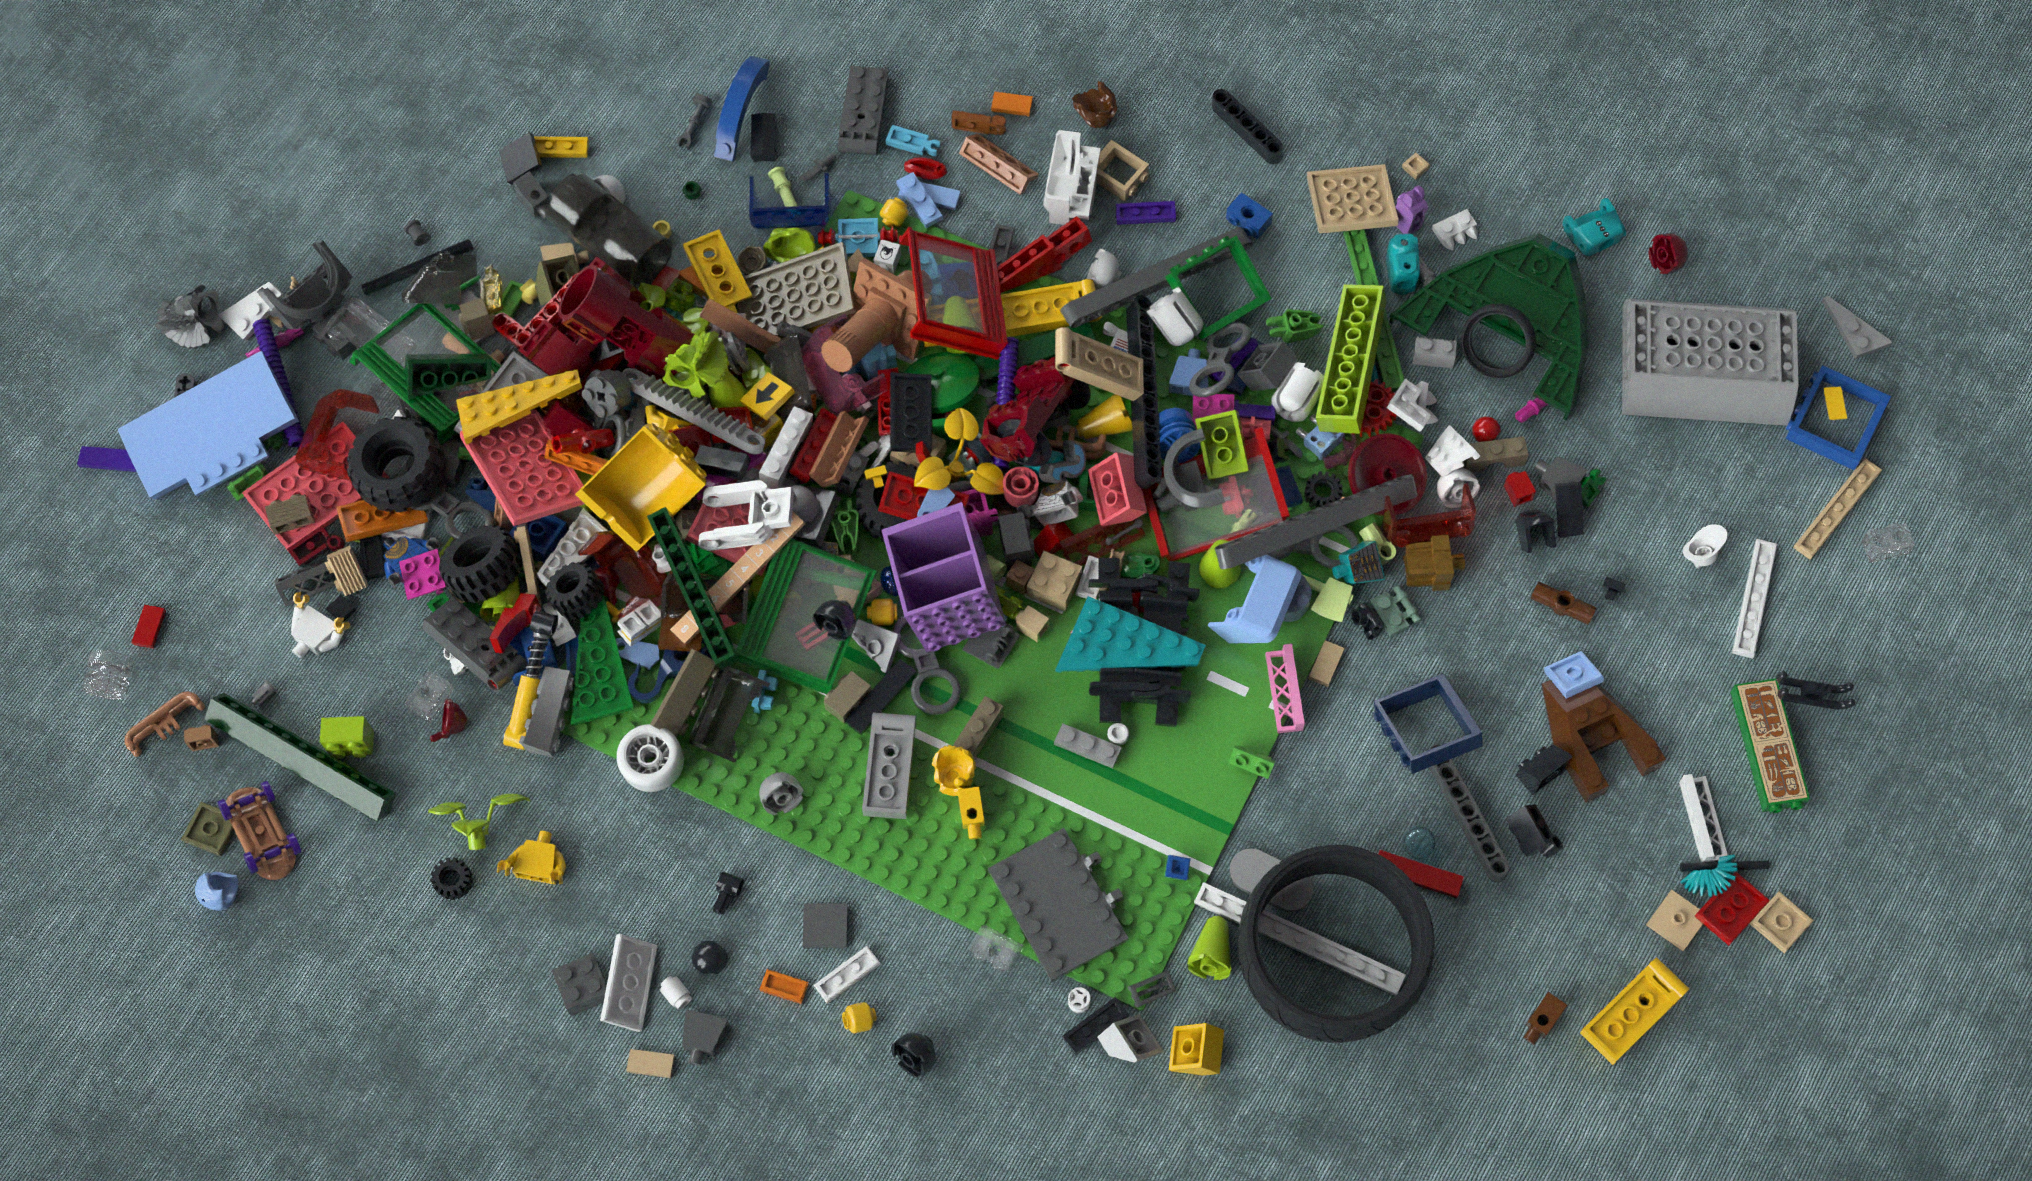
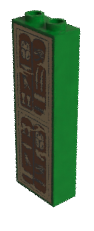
[1730,678,1810,814]

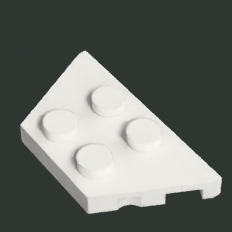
[1425,425,1480,477]

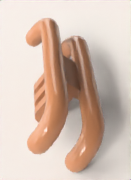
[125,691,205,757]

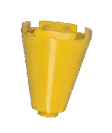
[1076,394,1132,439]

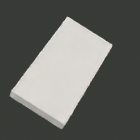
[600,934,658,1032]

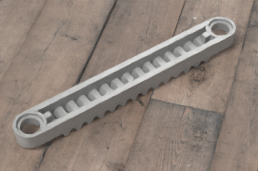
[622,368,765,454]

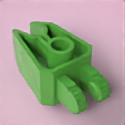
[1266,309,1324,343]
[831,498,860,555]

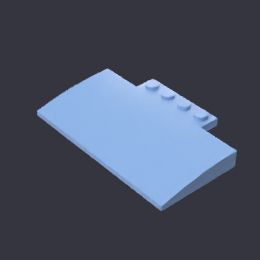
[118,351,299,500]

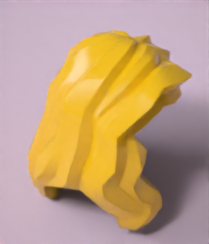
[932,745,976,796]

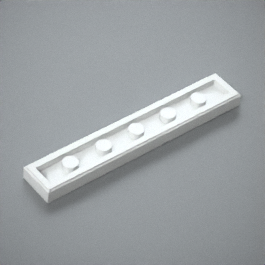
[1732,539,1777,659]

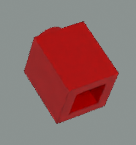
[1504,471,1536,507]

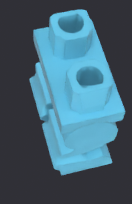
[844,342,897,384]

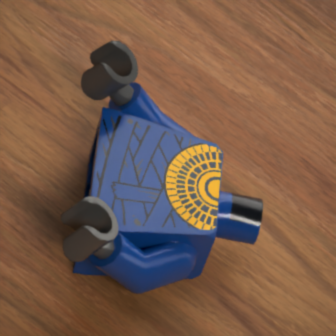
[383,536,442,589]

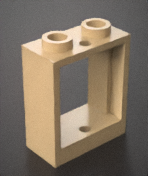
[1097,140,1150,201]

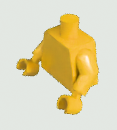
[497,831,566,885]

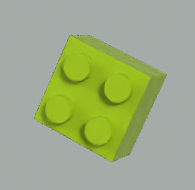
[320,716,374,759]

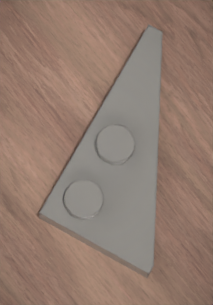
[1822,296,1892,359]
[851,619,901,673]

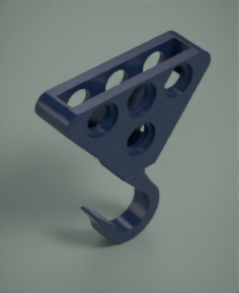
[628,639,730,703]

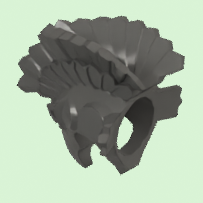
[155,284,225,349]

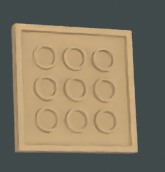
[1307,164,1398,233]

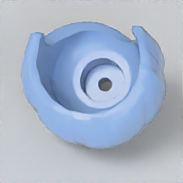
[195,872,239,911]

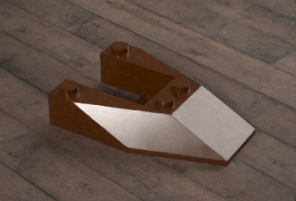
[1541,680,1666,803]

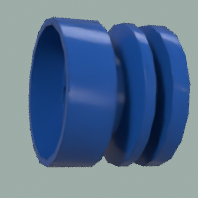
[1159,408,1201,463]

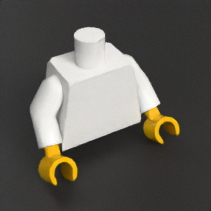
[291,592,350,659]

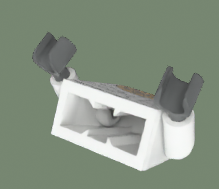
[1017,478,1083,527]

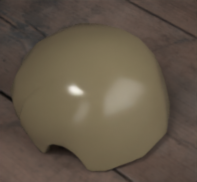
[737,246,767,275]

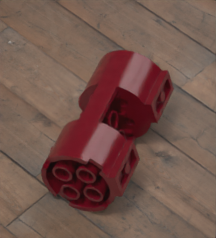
[518,257,647,379]
[558,265,695,384]

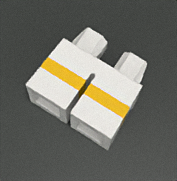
[617,600,663,647]

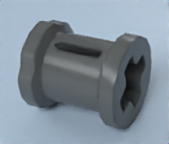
[404,220,430,246]

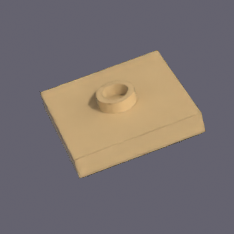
[1646,890,1703,951]
[1750,891,1814,954]

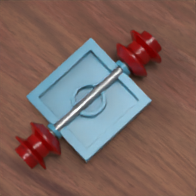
[818,218,898,257]

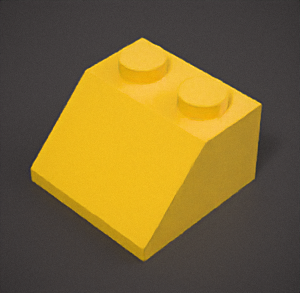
[1169,1023,1224,1075]

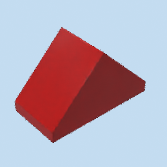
[1033,522,1076,558]

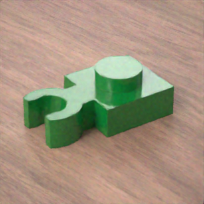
[1580,469,1606,507]

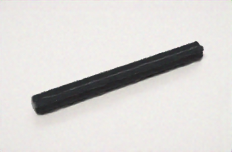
[361,239,473,295]

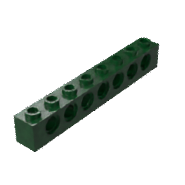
[647,507,740,670]

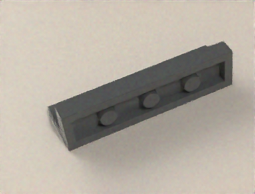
[274,546,363,607]

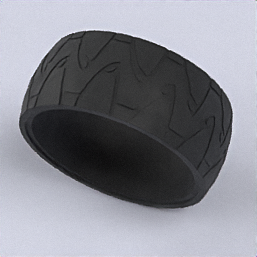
[1238,845,1435,1043]

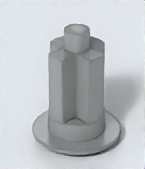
[252,679,278,705]

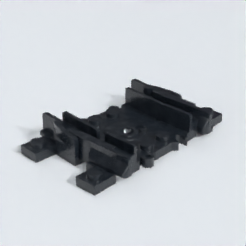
[1088,558,1200,727]

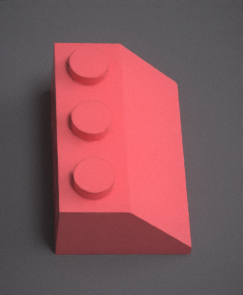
[1088,452,1147,526]

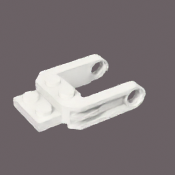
[698,480,794,551]

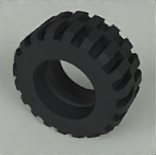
[856,461,917,542]
[439,524,523,603]

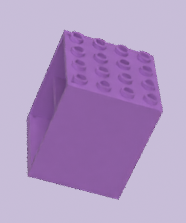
[882,502,1006,652]

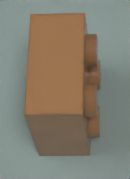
[184,725,219,751]

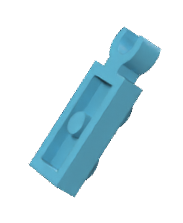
[885,125,941,156]

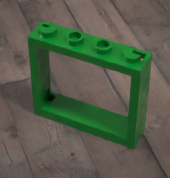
[1165,235,1272,340]

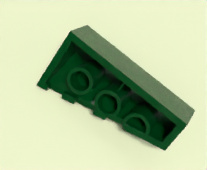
[405,354,491,400]

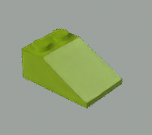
[1195,410,1249,480]

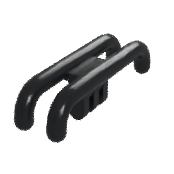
[1776,671,1856,710]

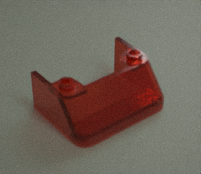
[295,389,380,481]
[1383,483,1476,547]
[577,531,669,619]

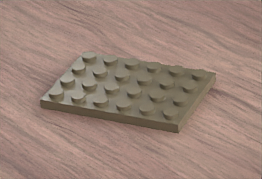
[737,242,856,348]

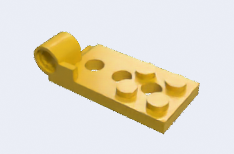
[683,229,752,313]

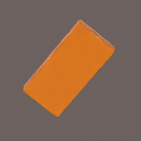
[991,91,1033,117]
[759,969,809,1004]

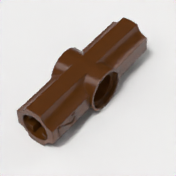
[1530,581,1596,625]

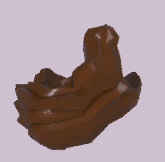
[1072,81,1117,128]

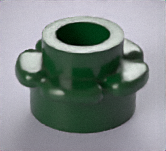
[682,181,702,200]

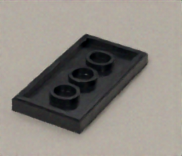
[890,372,932,454]

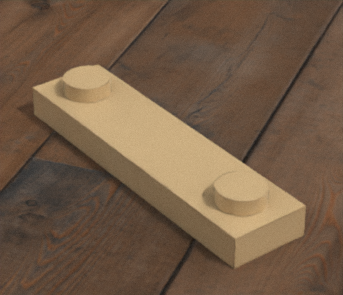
[514,524,542,605]

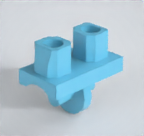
[741,670,778,713]

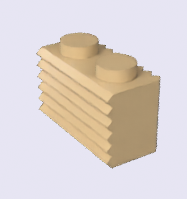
[325,546,368,596]

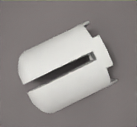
[1146,287,1204,346]
[1272,362,1324,422]

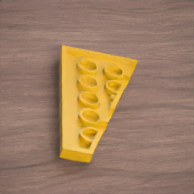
[456,370,582,445]

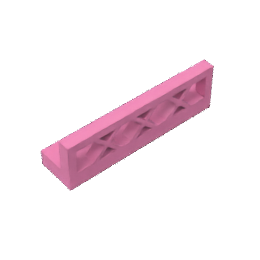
[1265,644,1305,733]

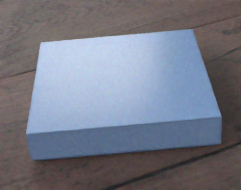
[1544,651,1604,698]

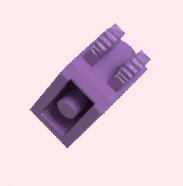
[1395,185,1428,234]

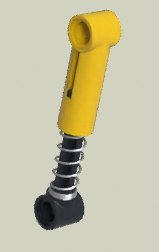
[503,611,558,750]

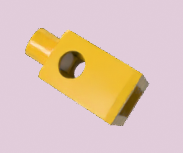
[957,787,985,840]

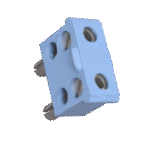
[1296,414,1345,460]

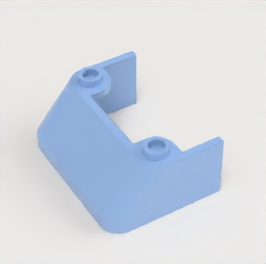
[1208,555,1301,643]

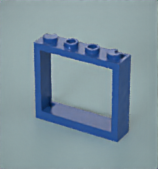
[1785,365,1891,470]

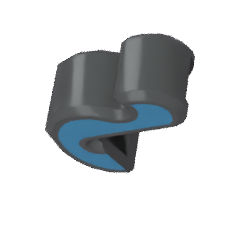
[1039,440,1086,483]

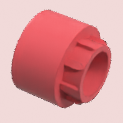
[1003,467,1039,507]

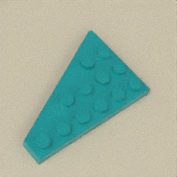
[1055,596,1206,673]

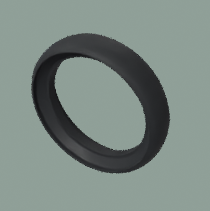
[1461,304,1536,378]

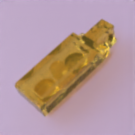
[480,265,503,314]

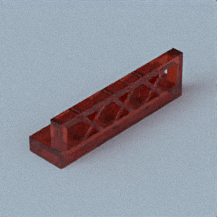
[1060,518,1145,566]

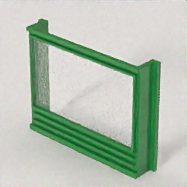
[349,298,502,445]
[736,539,878,694]

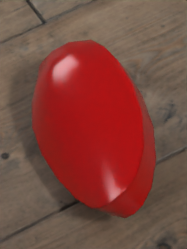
[904,157,947,180]

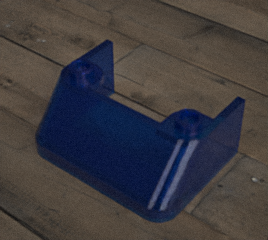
[749,173,831,229]

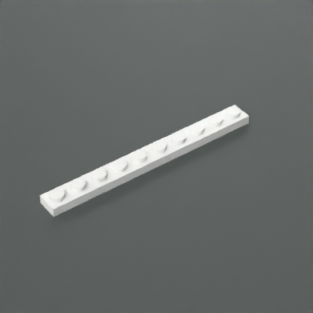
[1194,882,1406,996]

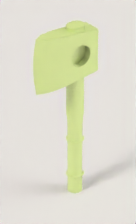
[1303,575,1354,622]

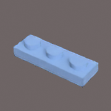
[896,172,943,228]

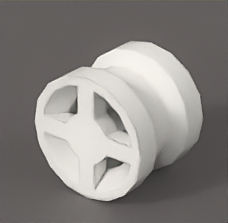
[1068,987,1090,1013]

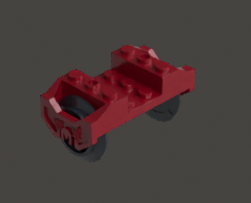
[979,357,1091,467]

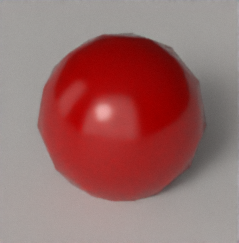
[1472,416,1501,442]

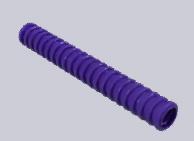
[252,319,306,447]
[992,337,1019,471]

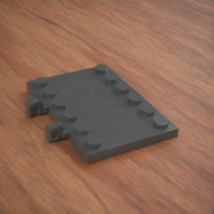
[988,828,1129,982]

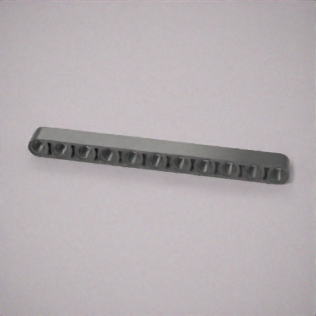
[1060,227,1253,328]
[1215,475,1418,569]

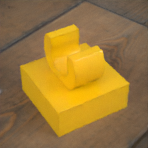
[864,465,887,488]

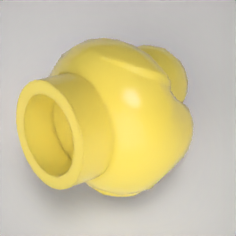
[519,278,538,304]

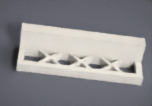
[1679,774,1728,862]

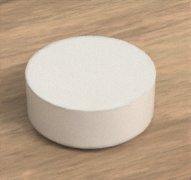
[1107,723,1129,746]

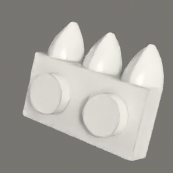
[1432,209,1478,250]

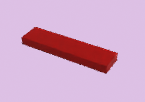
[789,407,837,483]
[1378,850,1464,898]

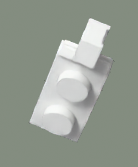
[542,602,576,646]

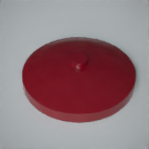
[1348,433,1427,517]

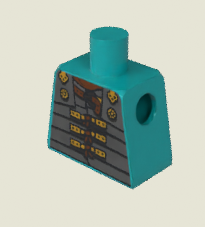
[1332,541,1385,584]

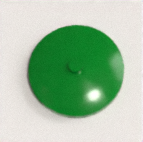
[903,352,981,414]

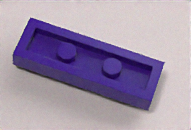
[1116,201,1176,225]

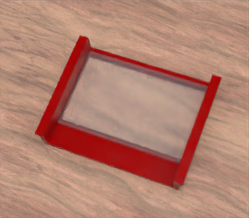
[899,227,1008,360]
[1142,427,1290,562]

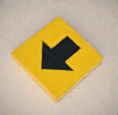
[740,372,795,421]

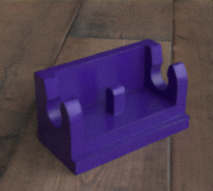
[1234,400,1275,426]

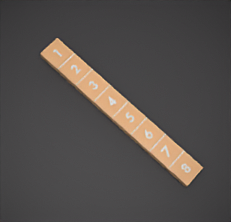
[670,511,806,645]

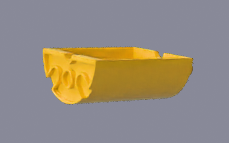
[575,423,707,552]

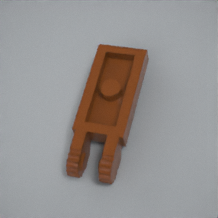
[952,110,1006,135]

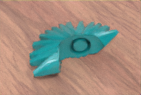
[1680,855,1737,897]

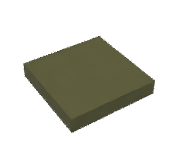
[181,802,234,856]

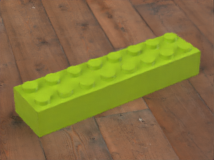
[1316,284,1387,434]

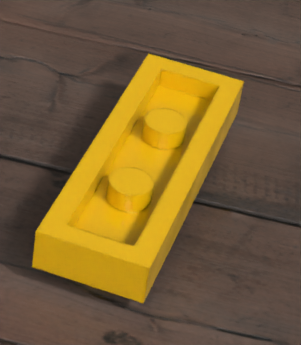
[534,136,589,158]

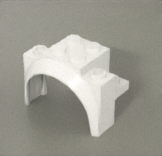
[1043,130,1100,225]

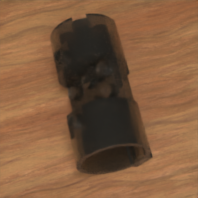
[545,172,673,289]

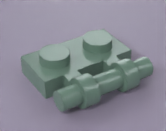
[1369,585,1422,638]

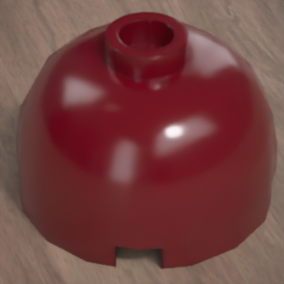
[1648,233,1688,274]

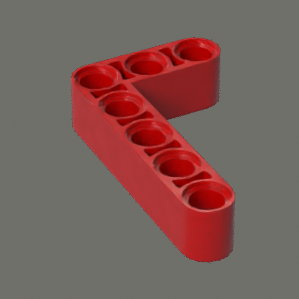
[492,273,578,349]

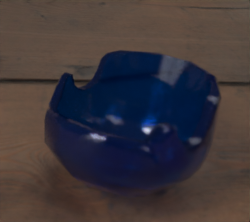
[880,566,899,597]

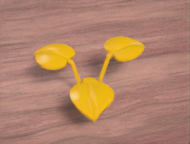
[914,408,1004,495]

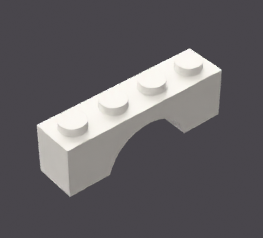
[759,406,813,489]

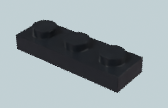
[1062,997,1129,1056]

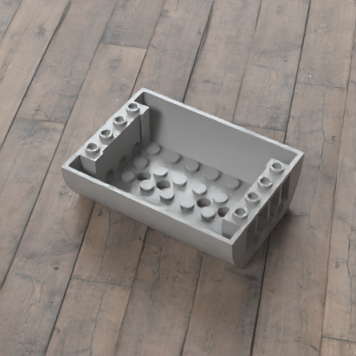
[1622,298,1798,426]

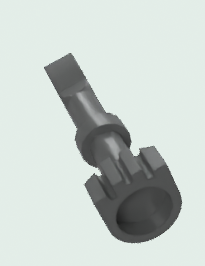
[677,93,712,150]

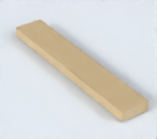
[1793,458,1882,560]

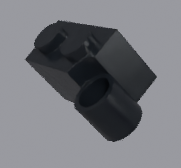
[1506,804,1563,858]

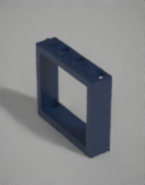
[1372,673,1483,774]

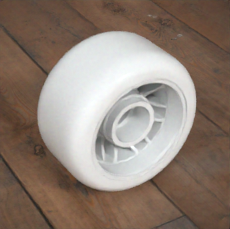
[617,724,684,792]

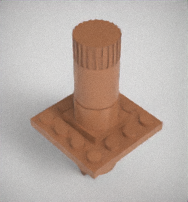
[821,258,932,372]

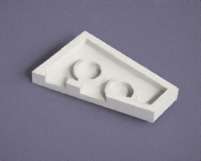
[218,282,284,341]

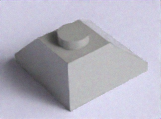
[1098,1014,1163,1063]

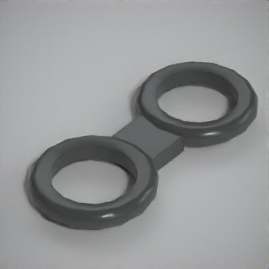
[1189,323,1252,397]
[584,369,627,460]
[410,480,495,540]
[1250,515,1359,569]
[892,616,961,715]

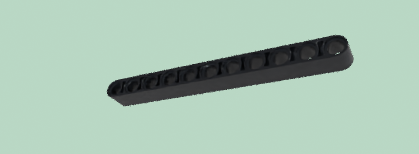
[1126,296,1162,489]

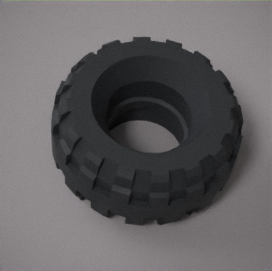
[347,416,446,512]

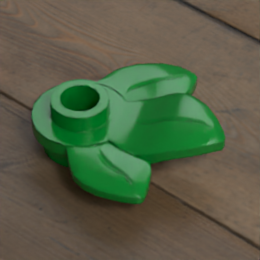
[1120,551,1160,579]

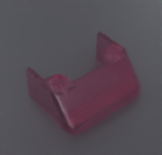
[798,314,888,416]

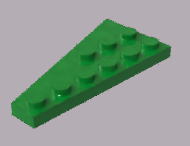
[571,595,634,726]

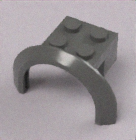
[1164,428,1225,512]

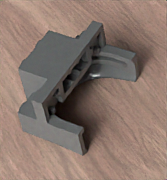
[257,240,354,330]

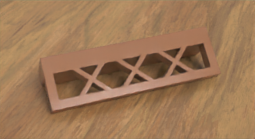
[959,133,1039,194]
[699,298,783,356]
[809,411,869,488]

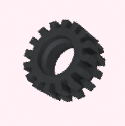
[1304,471,1343,509]
[430,857,473,900]

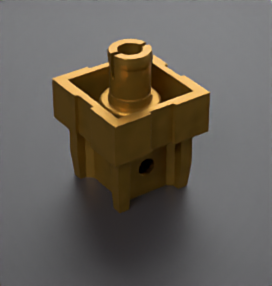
[1403,535,1465,591]

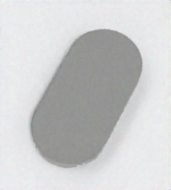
[1230,849,1313,912]

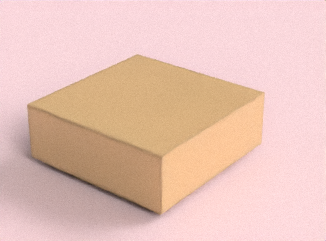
[1402,153,1430,180]

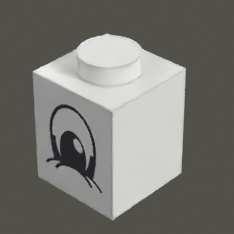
[874,240,901,274]

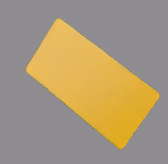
[1823,387,1847,420]

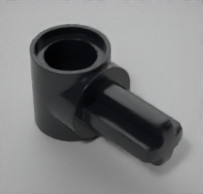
[713,871,744,915]

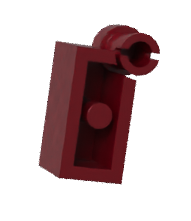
[287,525,345,568]

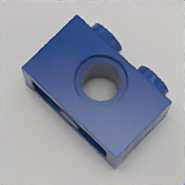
[1226,192,1273,240]

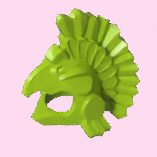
[663,331,730,398]

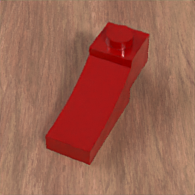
[489,593,541,653]

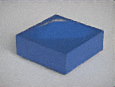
[1165,855,1191,881]

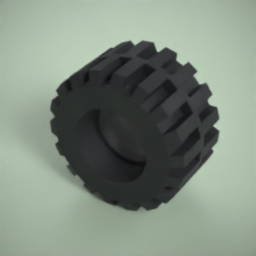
[545,562,604,619]

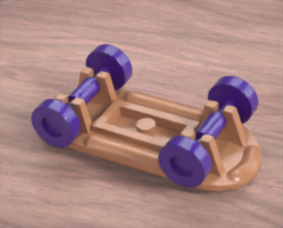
[217,781,301,880]

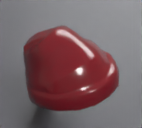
[594,567,620,607]
[430,699,467,742]

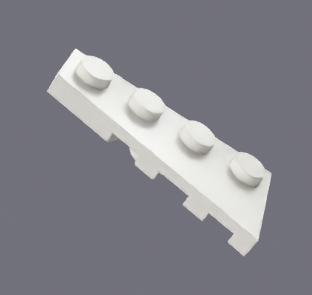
[537,508,612,586]

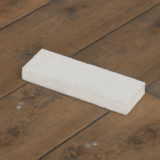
[814,946,881,1004]

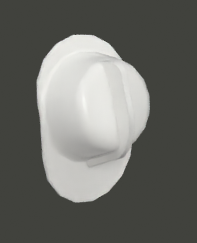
[1683,524,1728,569]

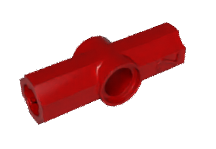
[551,428,614,454]

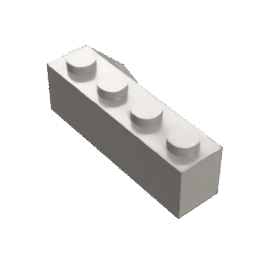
[519,666,575,757]

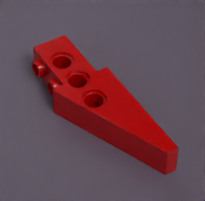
[997,216,1092,293]

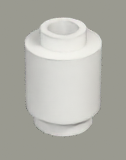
[660,976,692,1010]

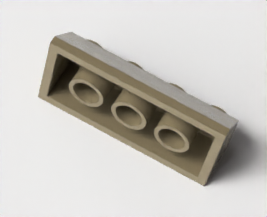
[650,649,720,738]

